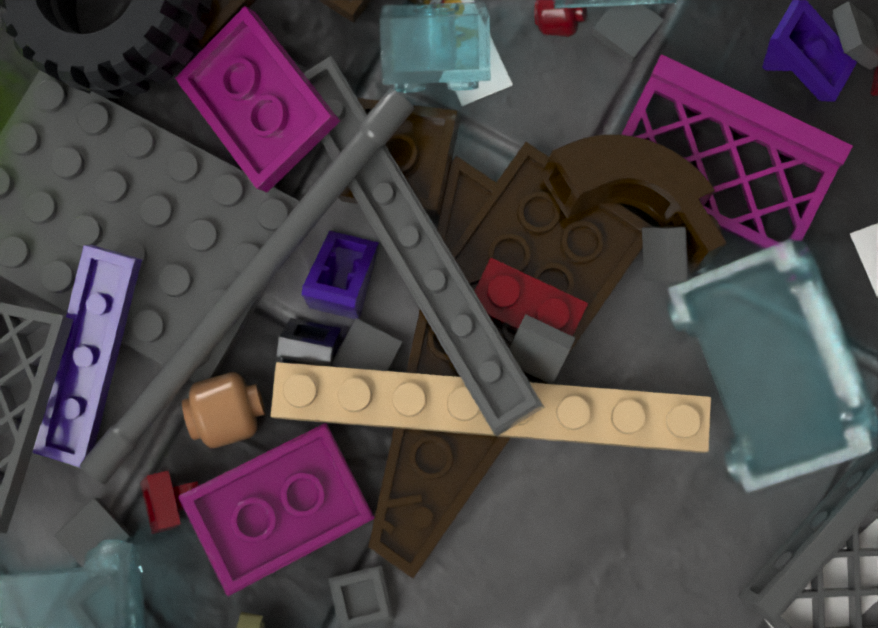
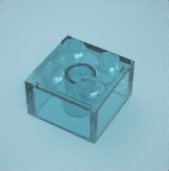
[380,2,491,93]

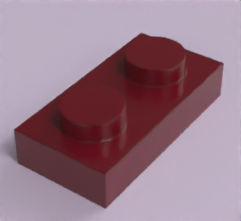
[475,258,588,336]

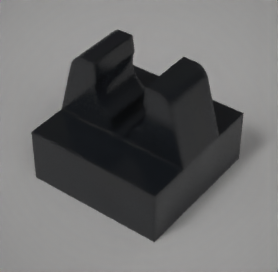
[276,318,342,367]

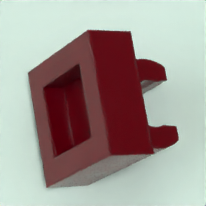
[140,470,198,535]

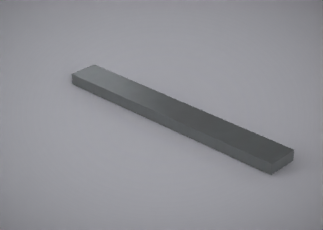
[303,56,545,436]

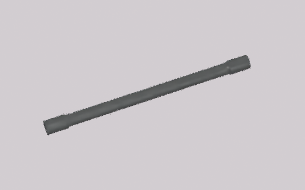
[80,88,415,484]

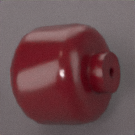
[534,0,587,37]

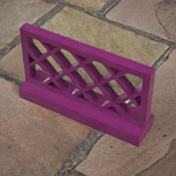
[621,54,853,261]

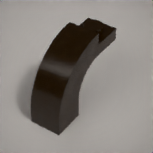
[541,134,727,274]

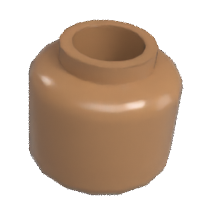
[182,372,265,448]

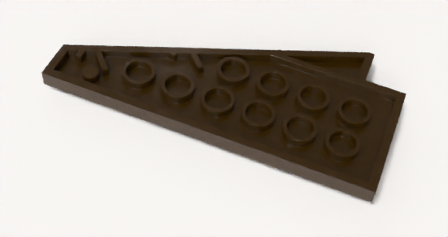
[368,142,653,579]

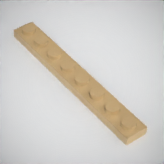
[271,362,711,453]

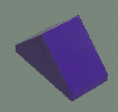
[301,230,379,320]

